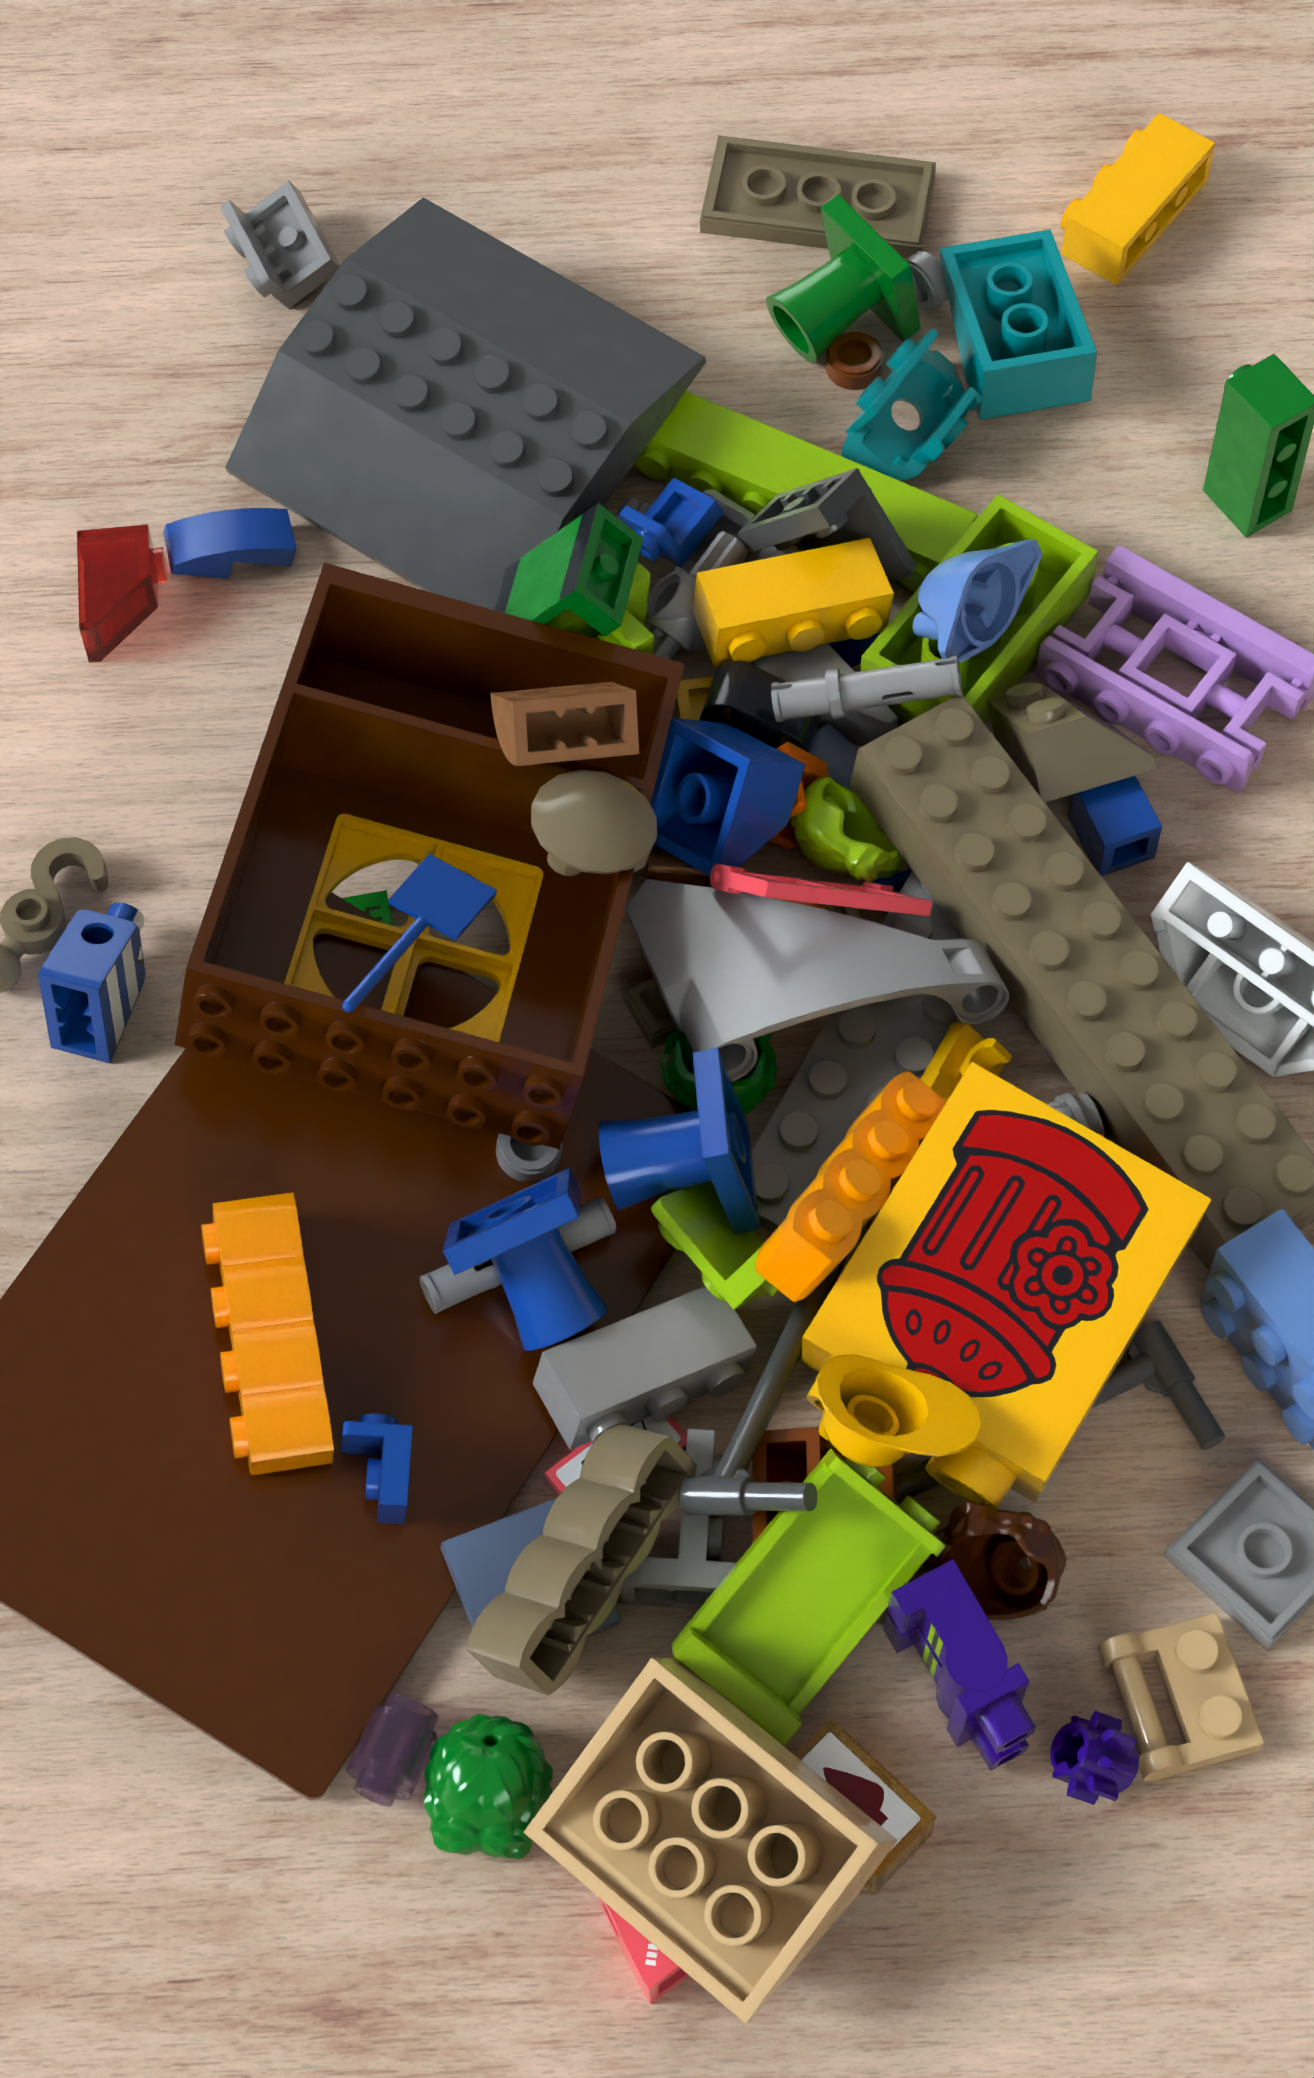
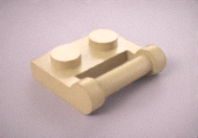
[1098,1612,1265,1781]

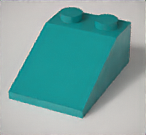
[939,229,1097,420]

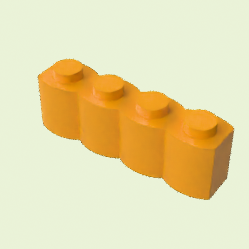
[755,1071,946,1302]
[201,1192,334,1476]

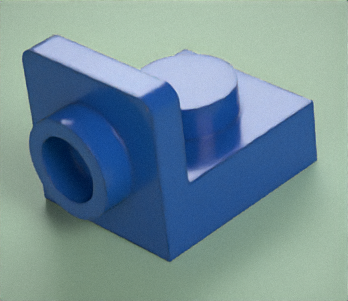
[341,1414,413,1524]

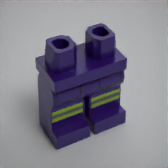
[883,1559,1036,1771]

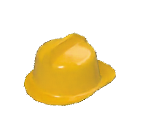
[816,1354,982,1468]

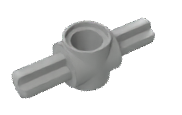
[645,531,748,660]

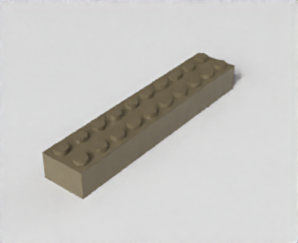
[849,695,1314,1271]

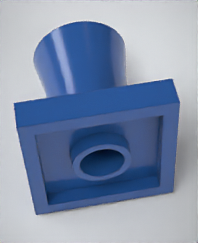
[599,1047,760,1234]
[443,1168,608,1351]

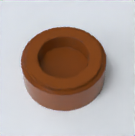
[826,332,883,390]

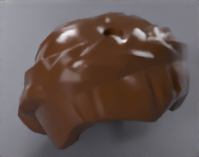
[923,1501,1067,1620]

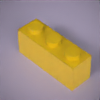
[1060,113,1215,285]
[692,538,894,667]

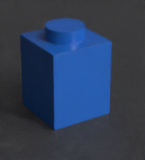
[1068,776,1162,876]

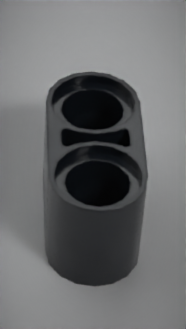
[700,660,821,753]

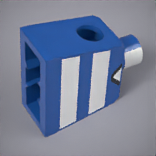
[38,902,146,1063]

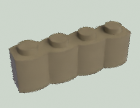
[466,1424,697,1696]

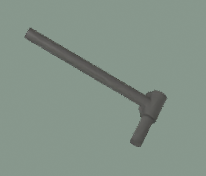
[680,1257,846,1516]
[897,1321,1225,1504]

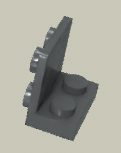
[738,468,917,582]

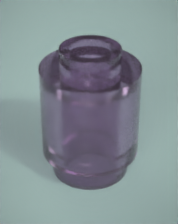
[346,1694,439,1807]

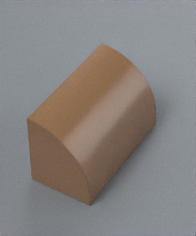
[490,682,639,766]

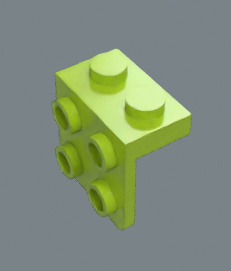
[651,1182,780,1310]

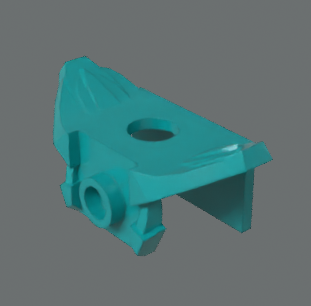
[841,328,983,481]

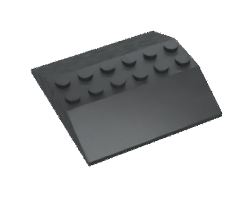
[225,197,706,610]

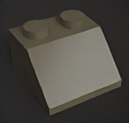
[988,683,1158,803]

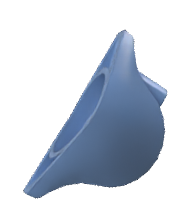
[913,540,1043,663]

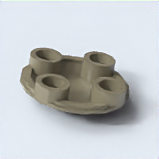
[531,770,657,876]

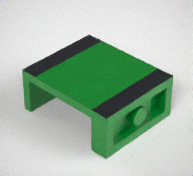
[494,503,644,636]

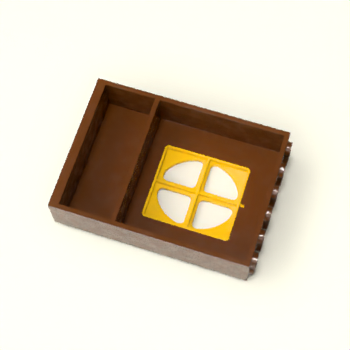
[174,563,685,1149]

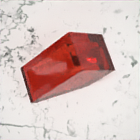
[77,524,168,663]

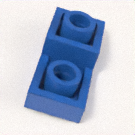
[163,508,297,579]

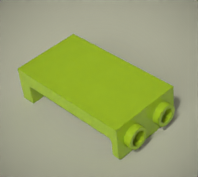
[671,1448,946,1746]

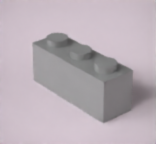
[532,1286,757,1450]

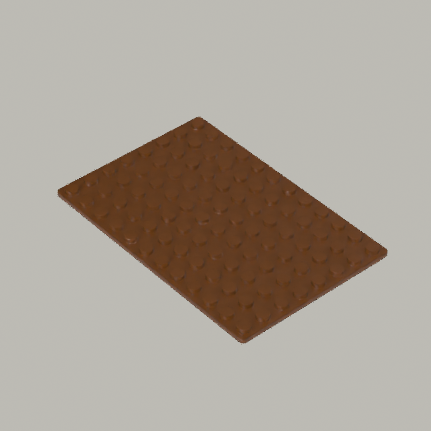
[0,892,713,1800]

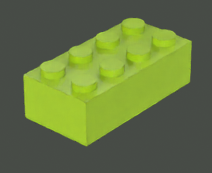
[860,494,1098,724]

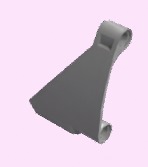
[625,879,1009,1081]

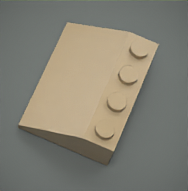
[524,1657,898,2024]

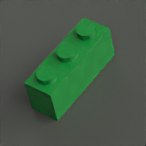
[1203,354,1314,537]

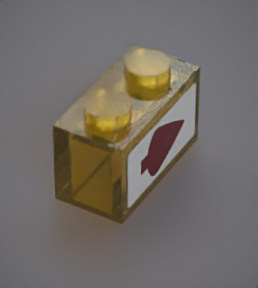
[794,1717,936,1895]

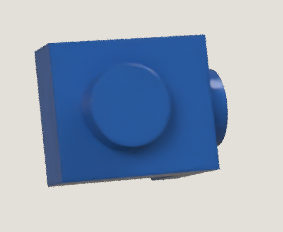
[618,477,724,568]

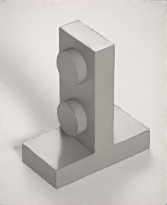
[621,1428,736,1609]

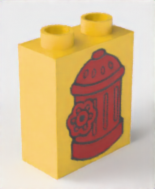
[802,1062,1212,1510]

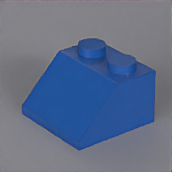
[650,718,806,876]

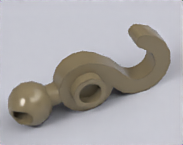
[0,837,108,993]

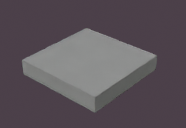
[1164,1458,1314,1651]

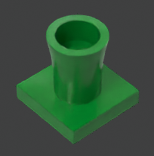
[766,194,921,363]

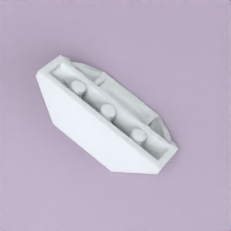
[1151,862,1314,1077]

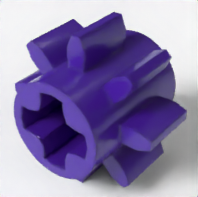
[1050,1711,1139,1805]

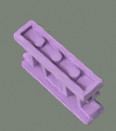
[1036,545,1314,793]

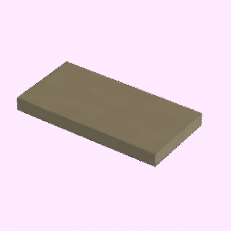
[700,135,936,259]

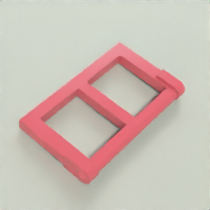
[710,864,932,916]

